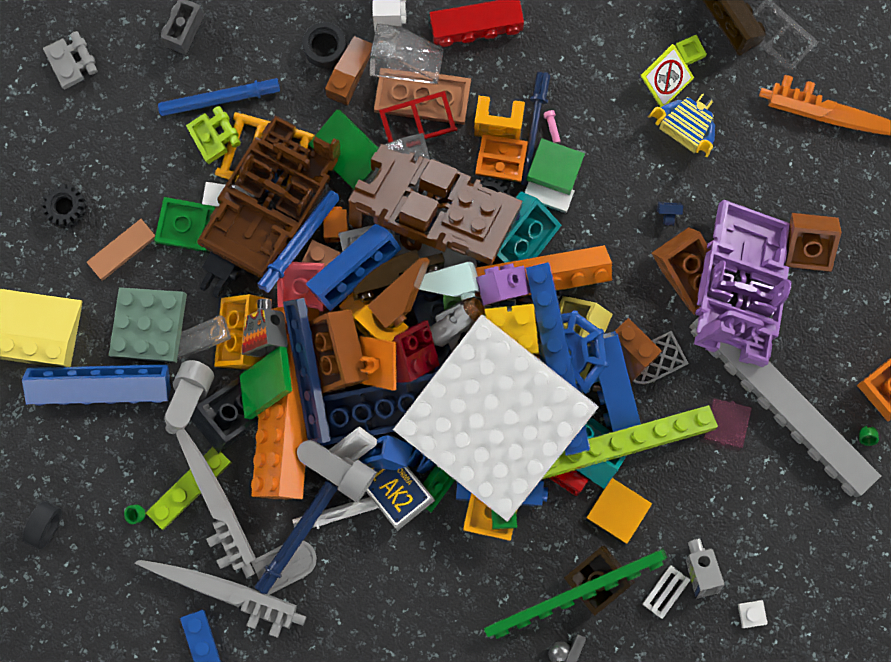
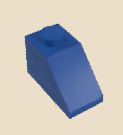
[359,435,411,470]

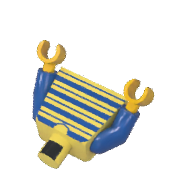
[648,94,715,157]

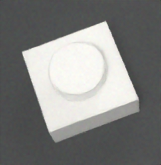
[738,600,767,628]

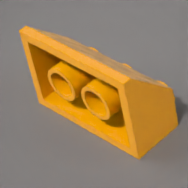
[214,294,272,370]

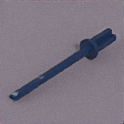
[521,72,550,186]

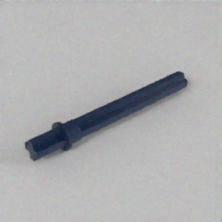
[255,481,338,594]

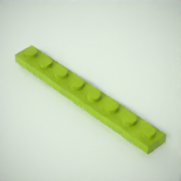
[542,405,718,479]

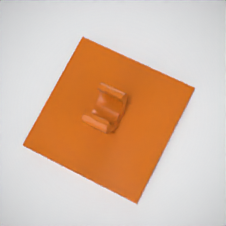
[359,336,396,391]

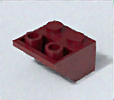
[393,320,440,383]

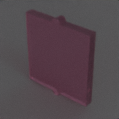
[704,398,752,448]

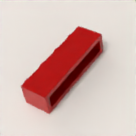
[429,0,524,47]

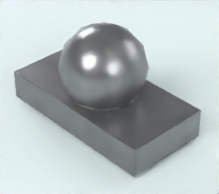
[549,634,586,662]

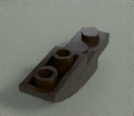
[353,249,445,302]

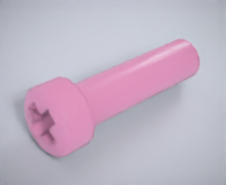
[543,110,561,143]

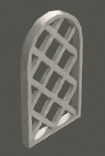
[633,331,689,385]

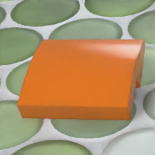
[475,134,528,182]

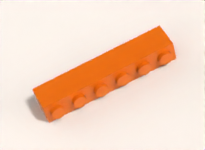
[475,245,612,297]

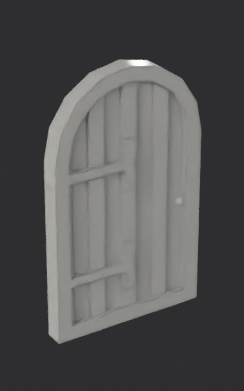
[251,541,317,595]

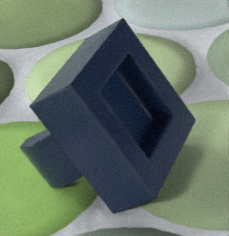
[657,202,683,225]

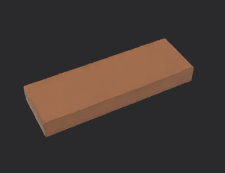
[87,219,155,281]

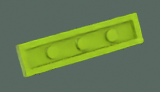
[146,447,232,530]

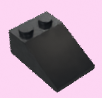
[190,377,259,454]

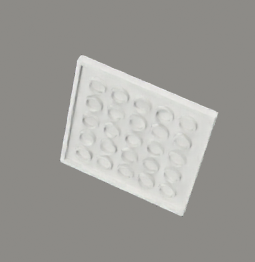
[393,315,598,522]

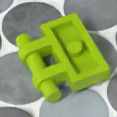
[186,106,241,164]

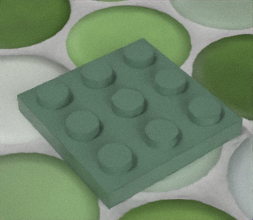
[109,287,187,363]

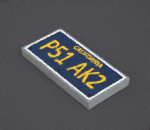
[357,434,435,531]

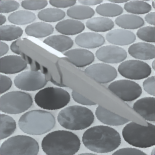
[176,428,256,578]
[135,560,306,638]

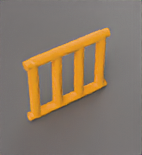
[215,112,315,190]

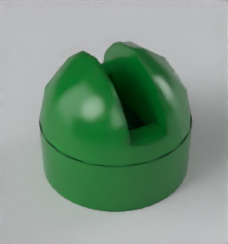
[859,426,879,446]
[124,504,146,524]

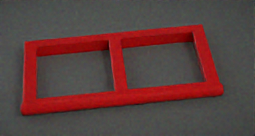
[379,91,457,149]

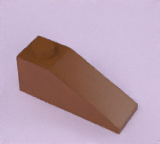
[325,36,375,106]
[368,257,430,328]

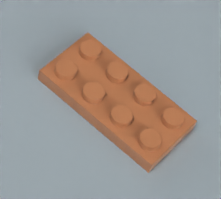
[374,66,471,125]

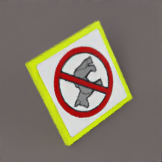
[641,44,694,107]

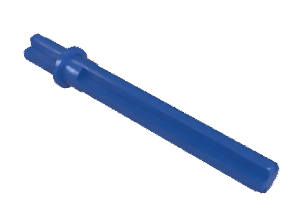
[158,78,280,116]
[258,190,339,293]

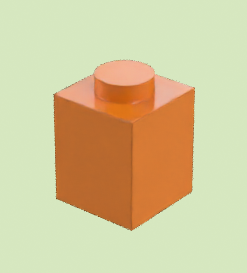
[323,206,348,243]

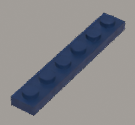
[283,298,330,443]

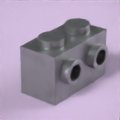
[161,0,204,55]

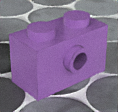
[476,263,531,305]

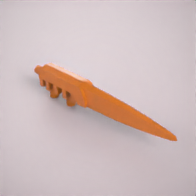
[759,75,891,135]

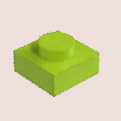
[675,35,706,65]

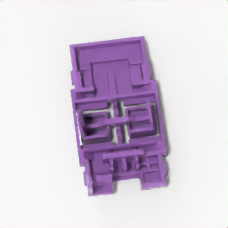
[694,200,791,367]

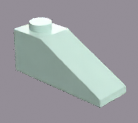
[419,262,480,300]

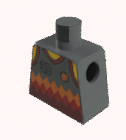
[242,299,288,358]

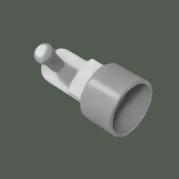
[165,360,214,434]
[297,440,377,502]

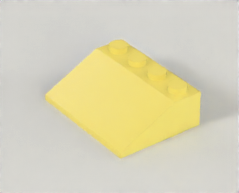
[0,289,83,367]

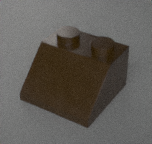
[564,545,635,616]

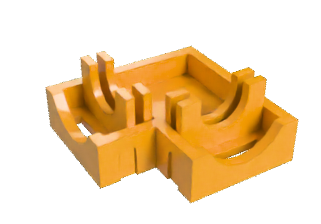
[339,293,409,341]

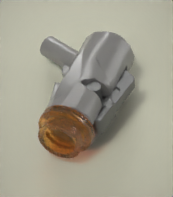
[430,298,485,352]

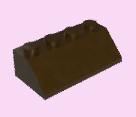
[702,0,766,56]

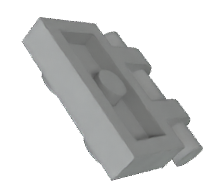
[43,31,97,89]

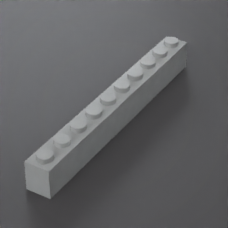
[690,317,881,497]

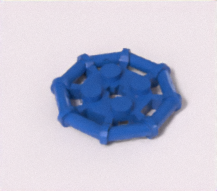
[536,310,609,394]

